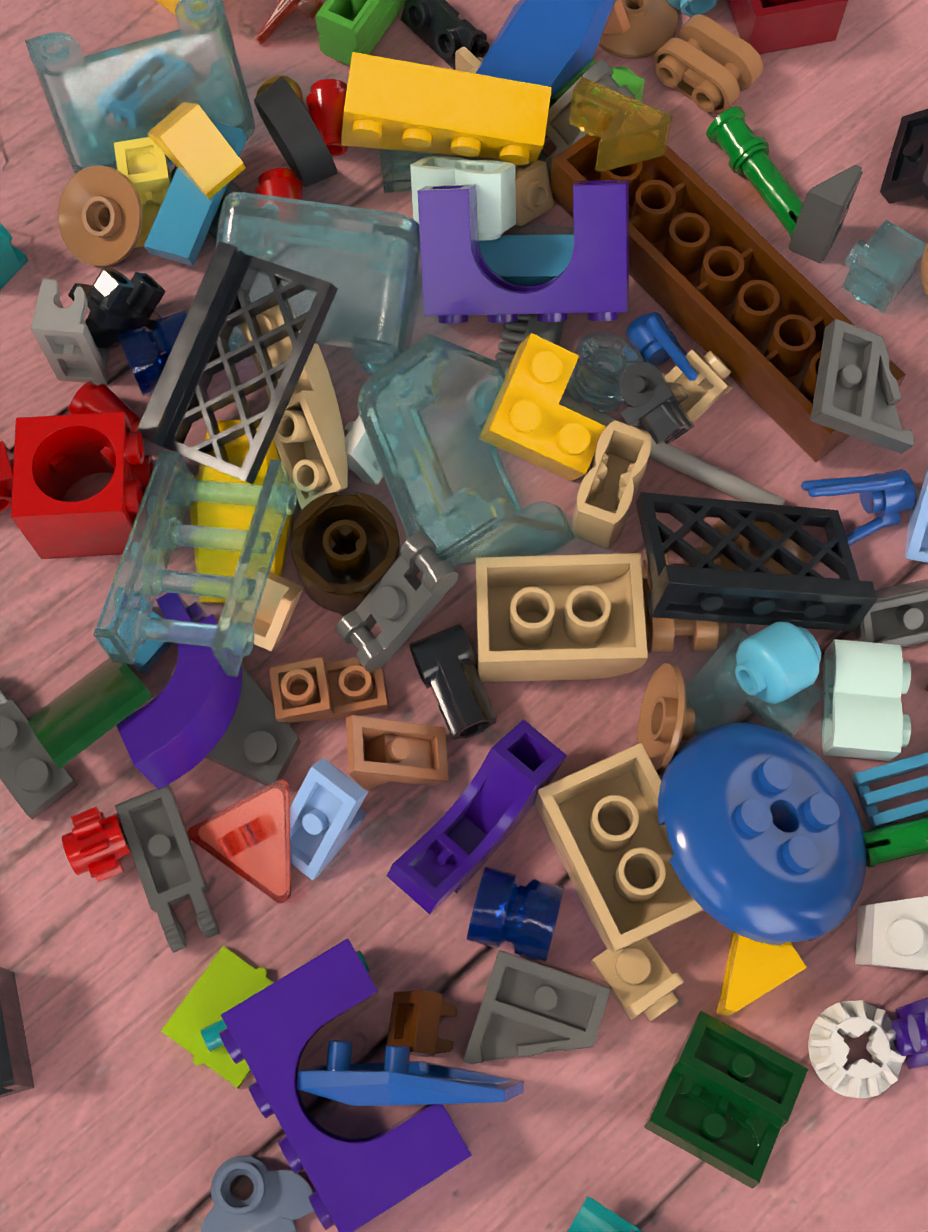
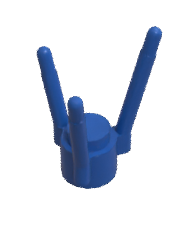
[623,312,698,432]
[801,469,916,546]

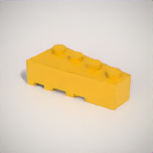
[341,52,552,165]

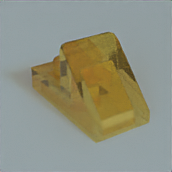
[569,77,673,172]

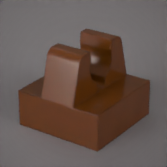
[387,990,458,1055]

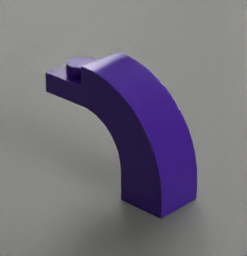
[116,588,243,790]
[386,719,567,914]

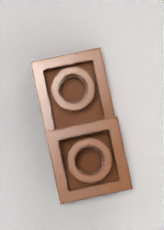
[268,657,390,722]

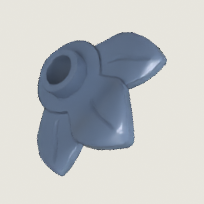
[201,1156,314,1232]

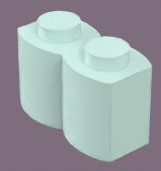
[410,156,516,240]
[822,639,911,761]

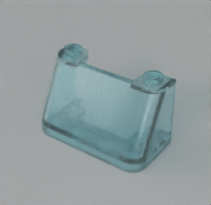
[25,0,255,174]
[216,192,422,376]
[357,334,575,567]

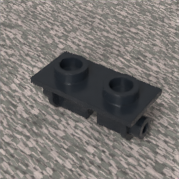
[400,0,490,70]

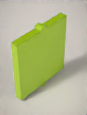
[161,946,274,1088]

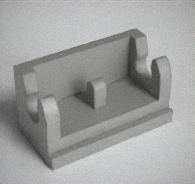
[31,278,109,385]

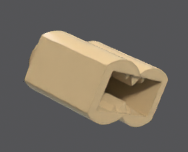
[572,420,651,549]

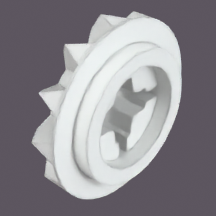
[808,1000,907,1098]

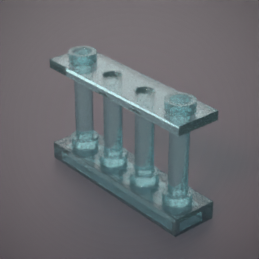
[93,450,297,677]

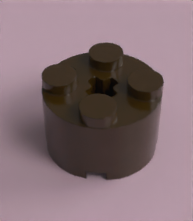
[291,492,401,616]

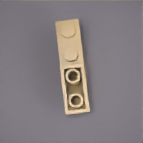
[239,300,348,509]

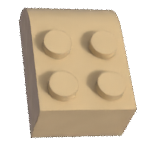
[475,553,648,682]
[535,743,704,953]

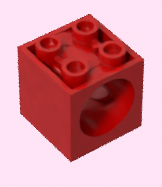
[11,412,155,559]

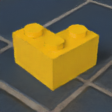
[478,333,606,481]

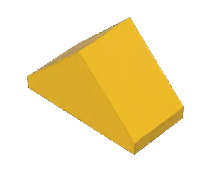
[147,102,246,200]
[716,931,807,1017]

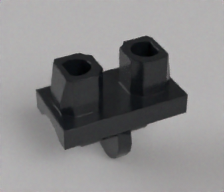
[68,267,165,349]
[619,362,694,444]

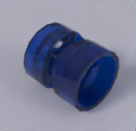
[117,309,187,397]
[467,867,564,962]

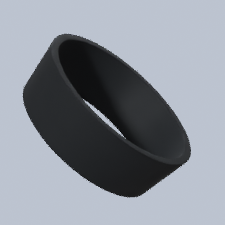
[254,77,338,187]

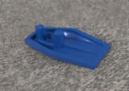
[475,0,616,100]
[297,1040,524,1106]

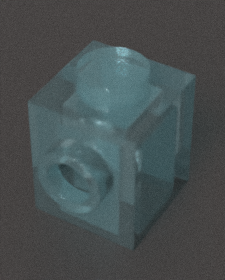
[842,220,926,314]

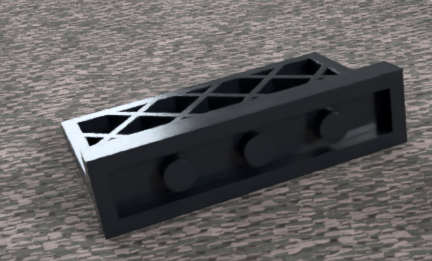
[136,241,338,485]
[636,492,878,632]

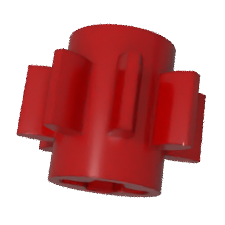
[62,806,131,882]

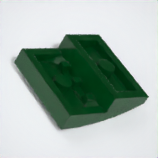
[28,653,153,769]
[644,1011,808,1189]

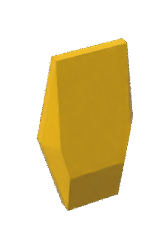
[189,420,294,604]

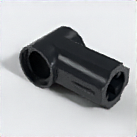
[409,624,497,740]

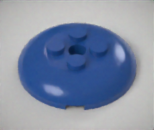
[658,723,867,945]

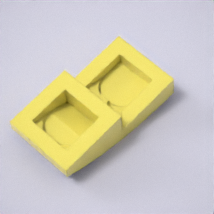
[114,137,172,248]

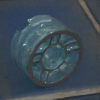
[566,331,643,412]

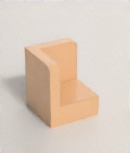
[222,566,304,652]

